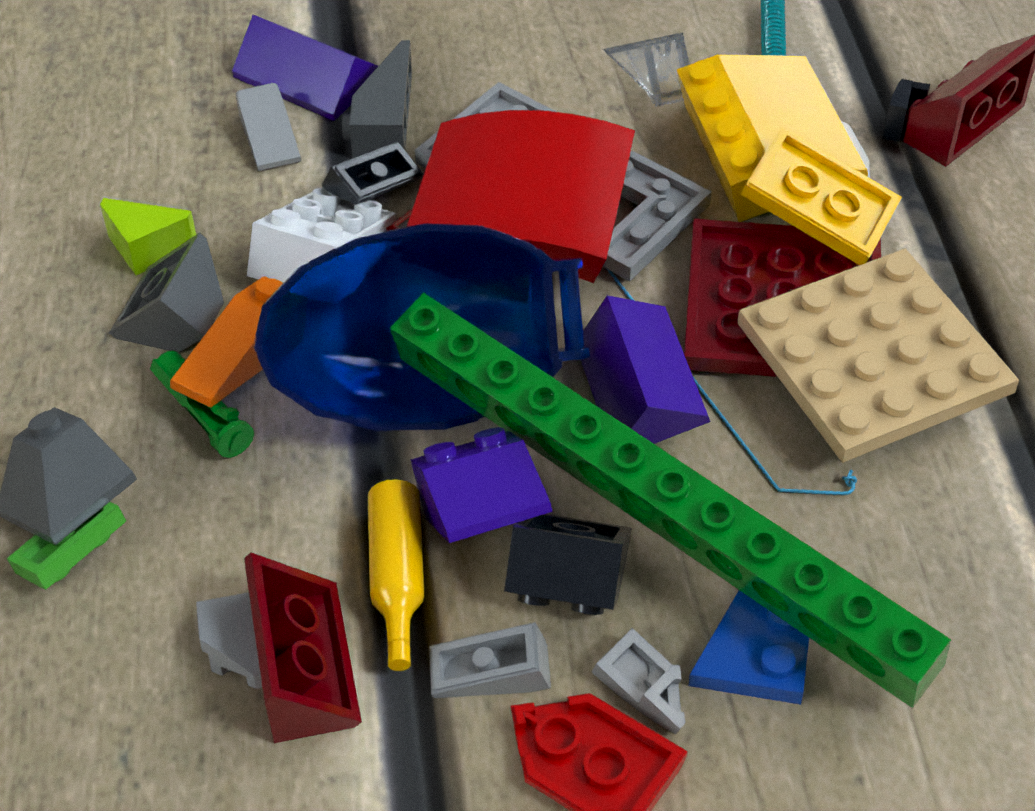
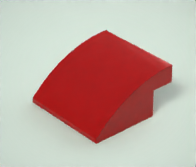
[398,110,635,302]

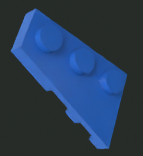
[688,590,809,705]

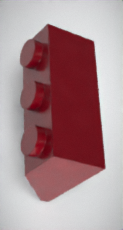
[904,34,1035,167]

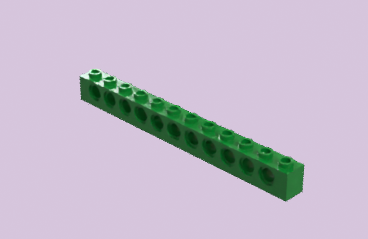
[390,292,951,708]

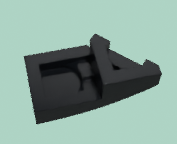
[883,79,930,142]

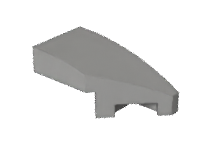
[196,592,262,689]
[592,628,685,734]

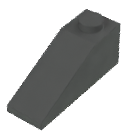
[342,40,412,158]

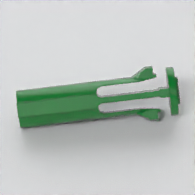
[150,350,254,458]

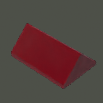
[244,552,362,743]

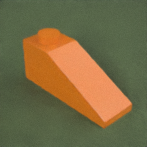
[170,276,304,408]

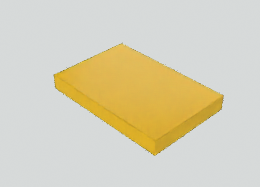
[741,126,902,265]

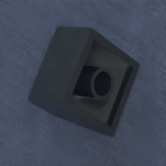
[504,514,632,615]

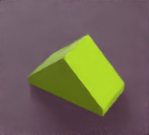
[100,198,196,276]

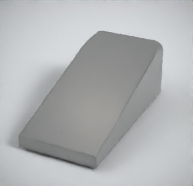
[236,83,301,171]
[429,622,551,698]

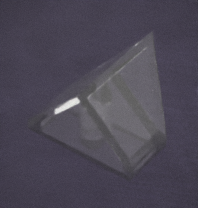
[602,32,690,107]

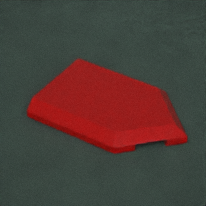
[510,693,688,811]

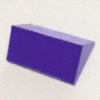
[232,15,378,121]
[575,295,711,444]

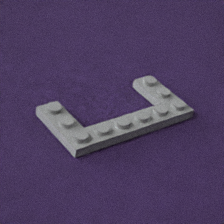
[415,82,712,281]

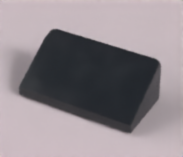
[322,142,424,205]

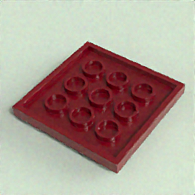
[684,218,881,377]

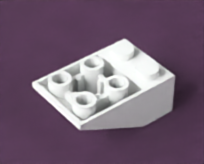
[247,188,397,301]

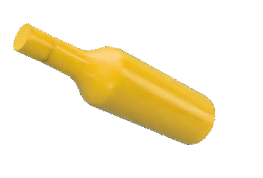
[368,479,424,671]

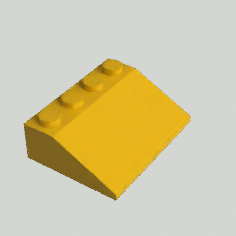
[677,54,868,222]

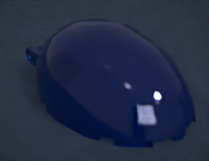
[253,223,590,431]

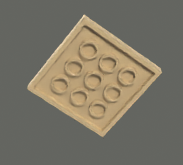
[738,248,1019,463]

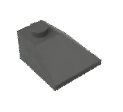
[109,232,224,353]
[0,407,137,545]

